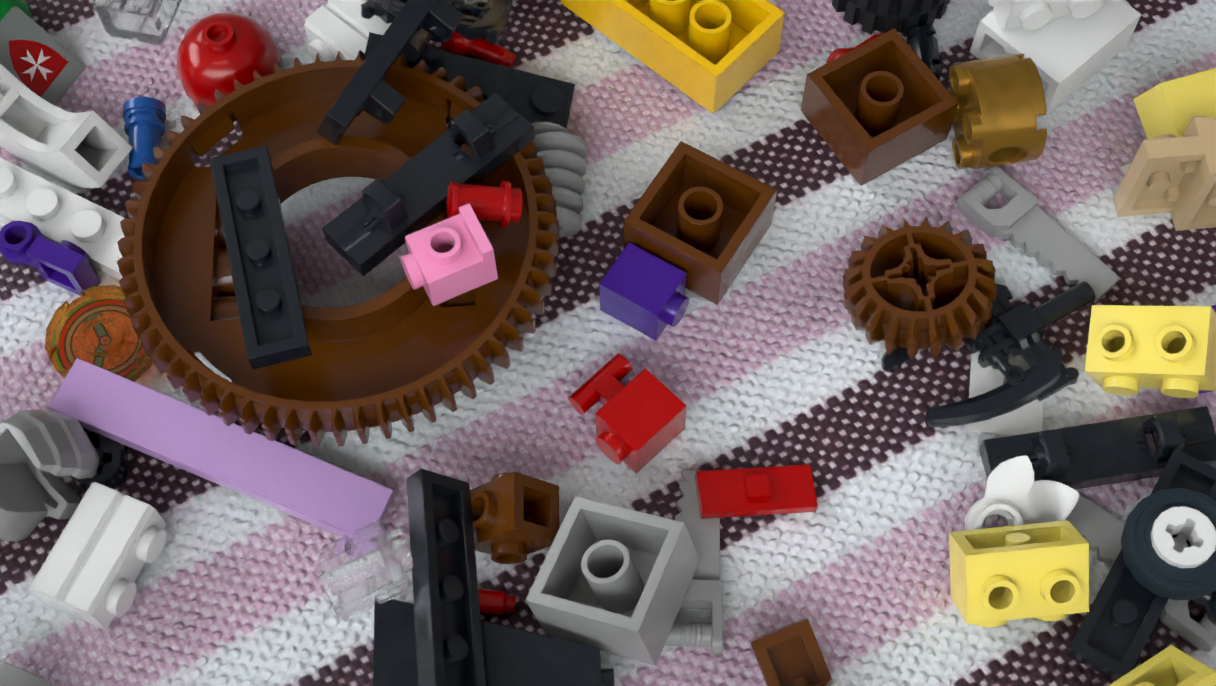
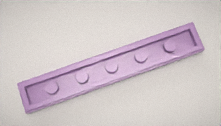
[48,358,394,548]

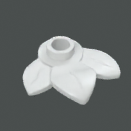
[965,455,1080,530]

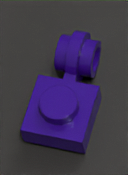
[0,221,101,300]

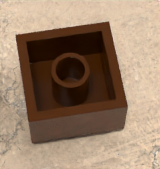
[801,28,958,186]
[624,141,777,305]

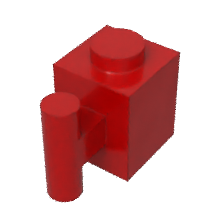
[568,353,687,474]

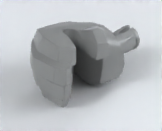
[0,409,100,542]

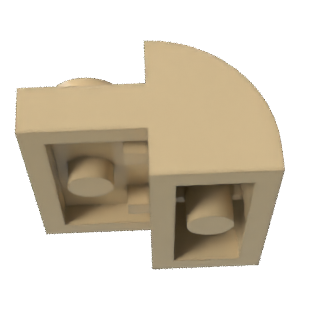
[1113,116,1216,231]

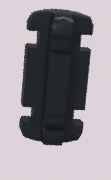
[906,24,942,81]

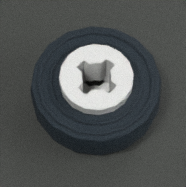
[1121,488,1216,601]

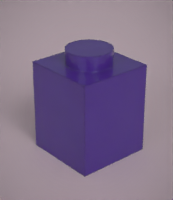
[599,242,690,341]

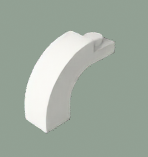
[0,63,133,188]

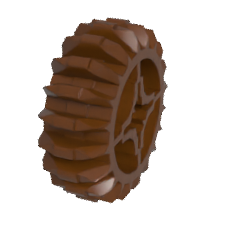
[843,216,997,360]

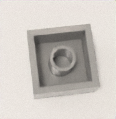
[525,496,700,666]

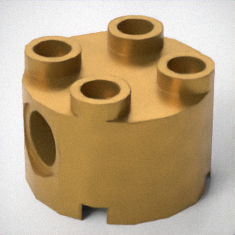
[949,53,1047,169]

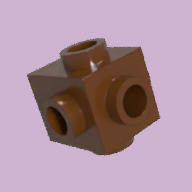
[470,471,560,564]

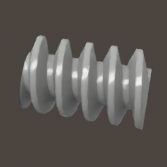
[531,122,587,239]

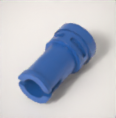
[123,97,166,180]

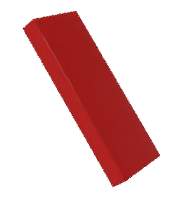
[695,465,818,519]

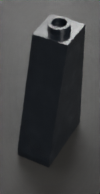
[373,598,614,686]

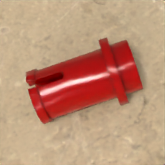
[447,181,522,228]

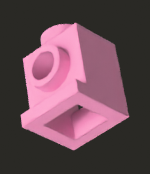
[400,203,498,306]

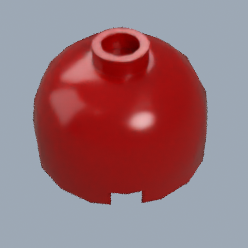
[177,12,284,108]

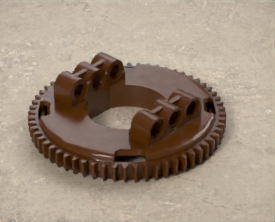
[117,50,559,447]

